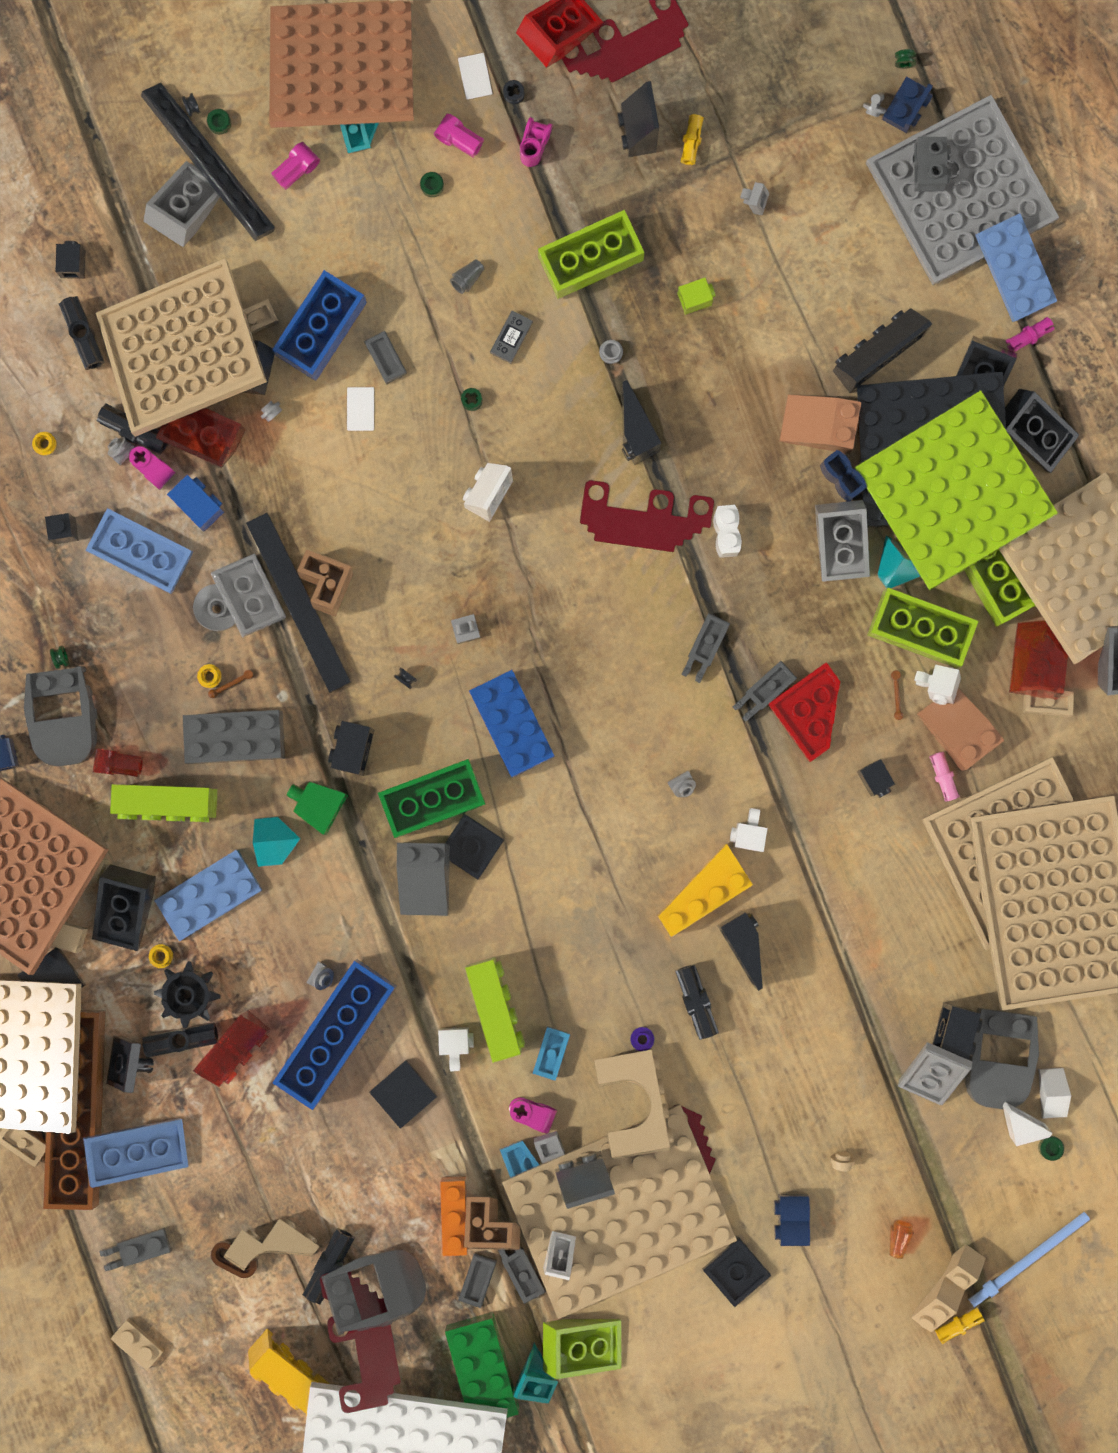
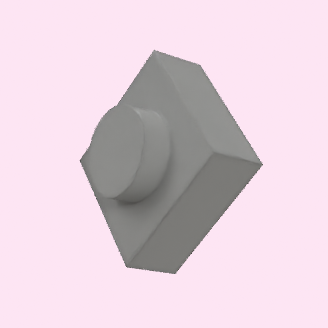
[534,1131,565,1163]

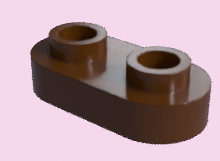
[211,1241,258,1278]

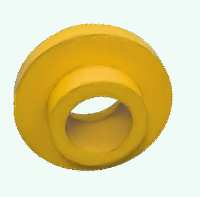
[32,432,57,456]
[197,664,222,688]
[149,944,173,968]

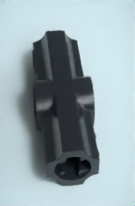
[58,296,105,370]
[96,403,170,455]
[675,964,719,1040]
[142,1023,219,1058]
[302,1228,355,1305]

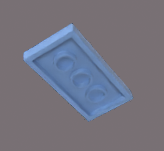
[975,213,1057,322]
[86,508,193,594]
[154,850,262,941]
[83,1118,188,1188]

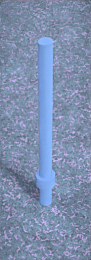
[968,1212,1090,1308]

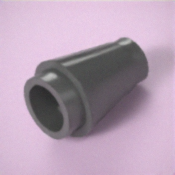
[450,259,485,294]

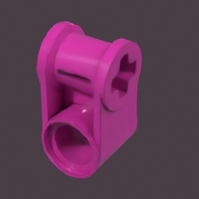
[520,117,553,167]
[129,446,176,490]
[509,1097,557,1134]

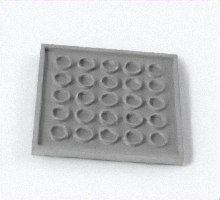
[866,95,1059,285]

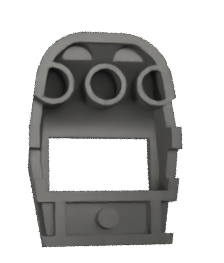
[24,666,98,767]
[965,1008,1039,1109]
[321,1250,426,1335]

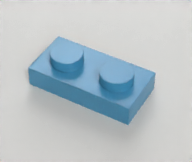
[532,1026,570,1081]

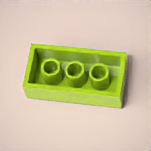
[538,210,644,299]
[964,550,1036,627]
[867,588,979,669]
[110,784,218,822]
[465,957,525,1063]

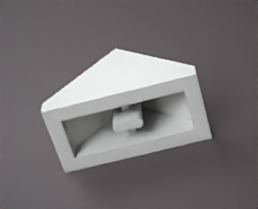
[1038,1068,1071,1118]
[1003,1102,1052,1146]
[543,1231,576,1280]

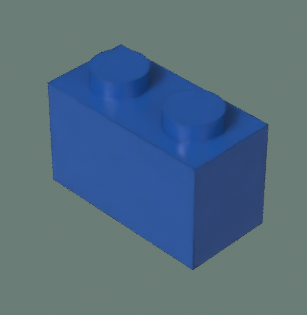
[167,475,224,532]

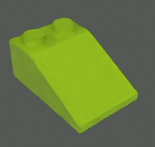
[543,1319,622,1379]

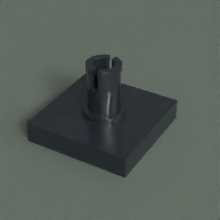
[106,1036,154,1093]

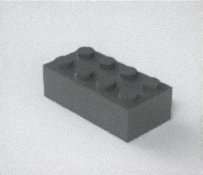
[183,710,285,764]

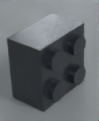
[328,721,375,776]
[932,1002,983,1060]

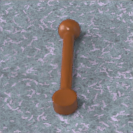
[208,670,254,699]
[891,670,903,720]

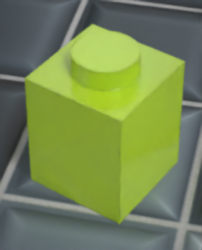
[677,277,715,315]

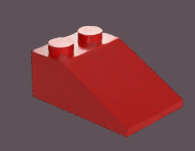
[516,0,603,68]

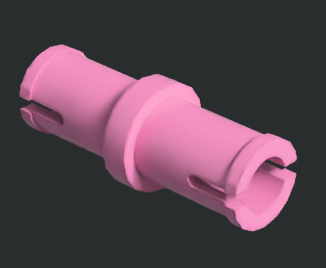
[929,751,960,802]

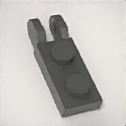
[681,613,730,683]
[732,661,797,721]
[99,1227,172,1271]
[498,1246,546,1304]

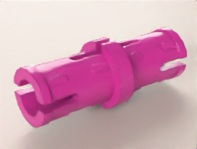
[1006,317,1054,352]

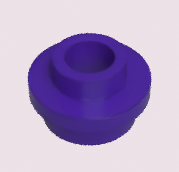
[630,1027,654,1051]

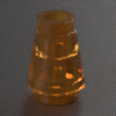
[889,1220,914,1259]

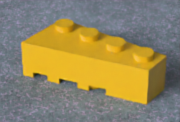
[657,844,753,937]
[248,1328,329,1417]

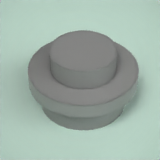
[599,340,623,364]
[260,401,282,422]

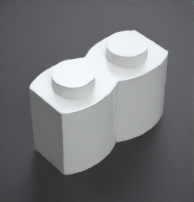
[713,505,742,558]

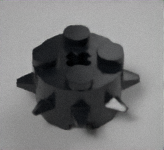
[154,961,221,1028]

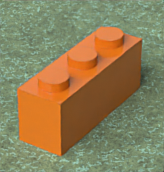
[440,1176,468,1256]

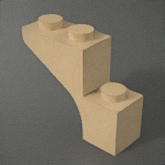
[224,1218,319,1271]
[911,1244,986,1332]

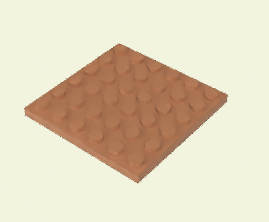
[269,0,414,128]
[0,777,109,975]

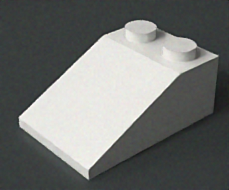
[463,463,513,522]

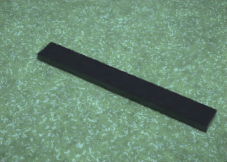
[141,83,275,241]
[246,513,352,693]

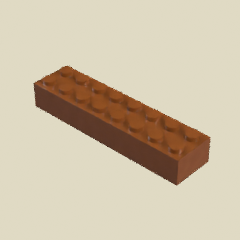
[43,1010,106,1210]

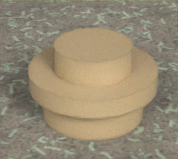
[830,1151,855,1171]

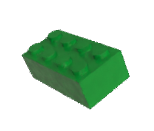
[378,759,486,838]
[445,1312,519,1418]

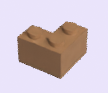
[297,550,353,617]
[464,1197,521,1250]

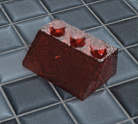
[156,408,246,468]
[1009,621,1068,700]
[193,1010,270,1087]

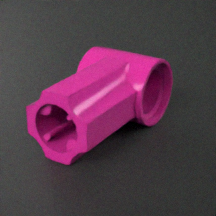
[434,113,484,158]
[271,142,320,190]

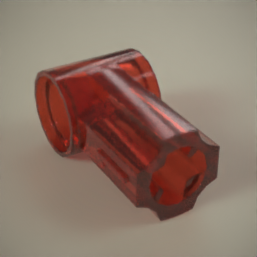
[92,748,143,777]

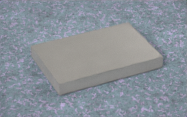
[211,553,286,638]
[898,1042,973,1105]

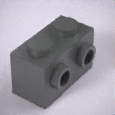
[914,137,951,191]

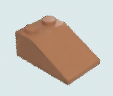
[779,395,861,454]
[917,688,1005,771]

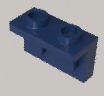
[882,76,933,133]

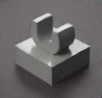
[740,182,769,215]
[451,614,480,644]

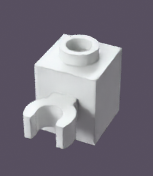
[914,665,961,705]
[730,808,768,852]
[438,1027,474,1071]

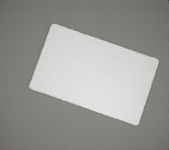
[458,53,492,100]
[347,387,374,431]

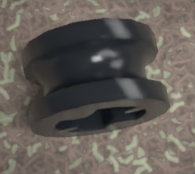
[503,80,525,104]
[182,93,201,117]
[394,667,417,690]

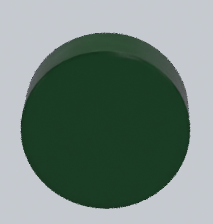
[207,109,231,135]
[420,172,444,197]
[1038,1135,1065,1161]

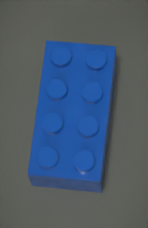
[272,270,367,381]
[469,670,555,778]

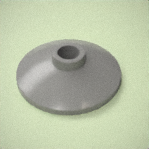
[193,584,235,631]

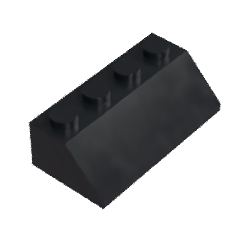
[833,308,932,393]

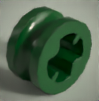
[895,49,916,69]
[461,388,483,411]
[50,645,69,669]

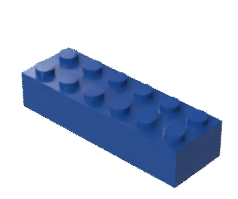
[272,959,397,1110]

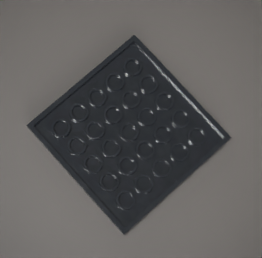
[857,372,1006,528]

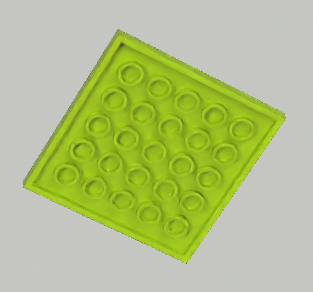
[855,391,1058,591]

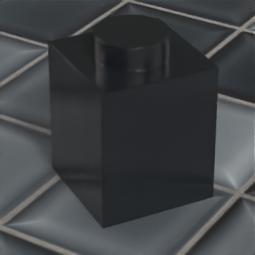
[55,241,86,279]
[45,513,79,544]
[857,759,895,798]

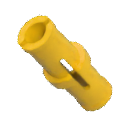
[680,114,704,165]
[935,1307,985,1345]

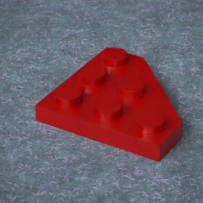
[768,662,840,762]

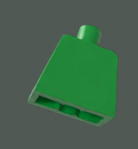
[286,782,348,835]

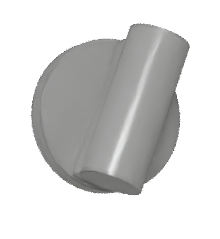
[863,92,886,117]
[108,437,135,466]
[667,771,696,797]
[307,961,334,990]

